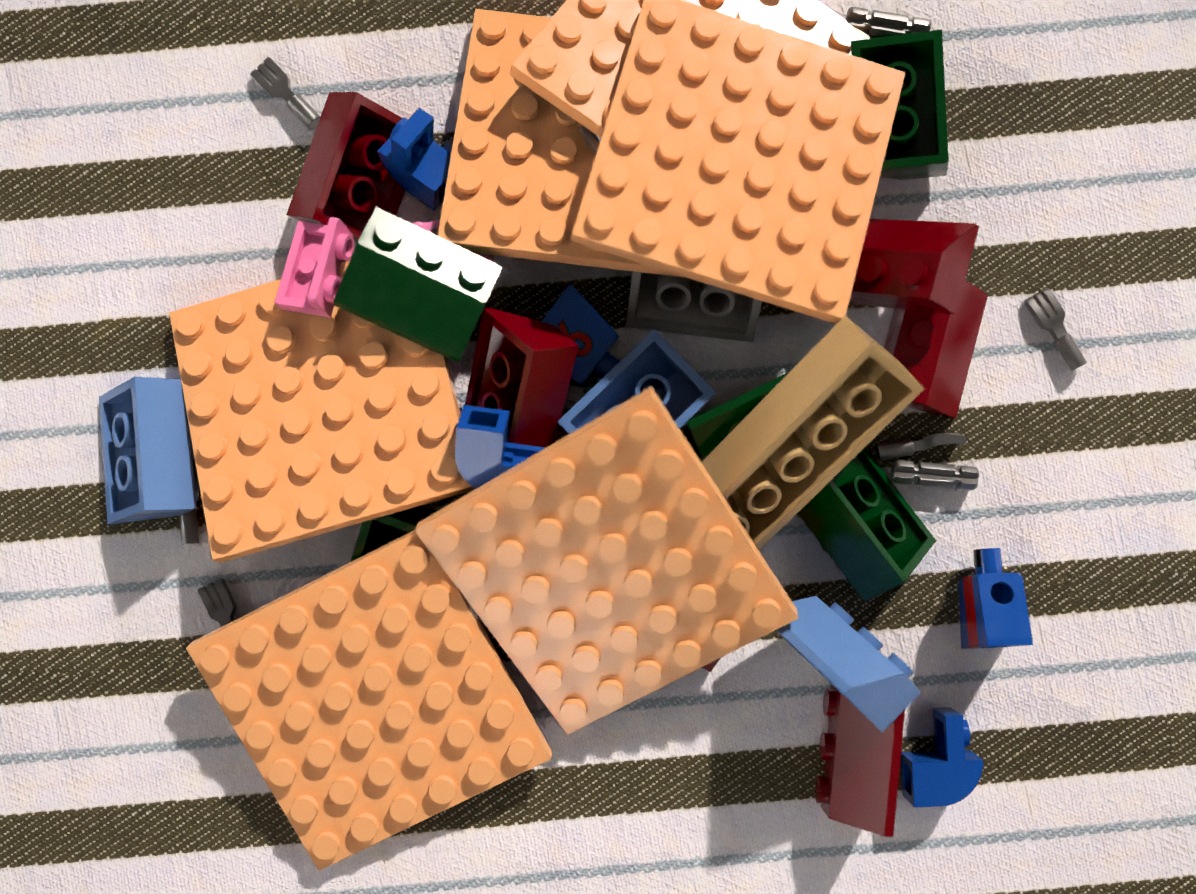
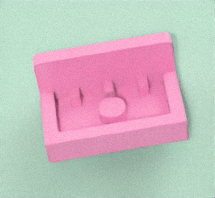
[275,217,354,318]

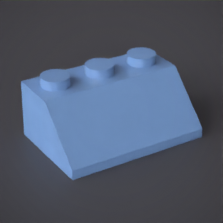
[557,329,716,434]
[99,377,199,524]
[776,596,921,733]

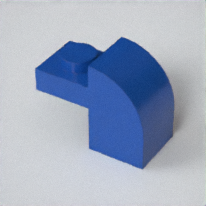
[378,107,451,211]
[455,405,545,489]
[901,707,983,808]

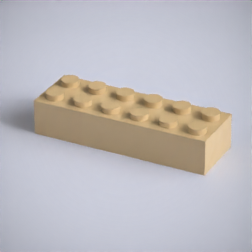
[701,315,924,550]

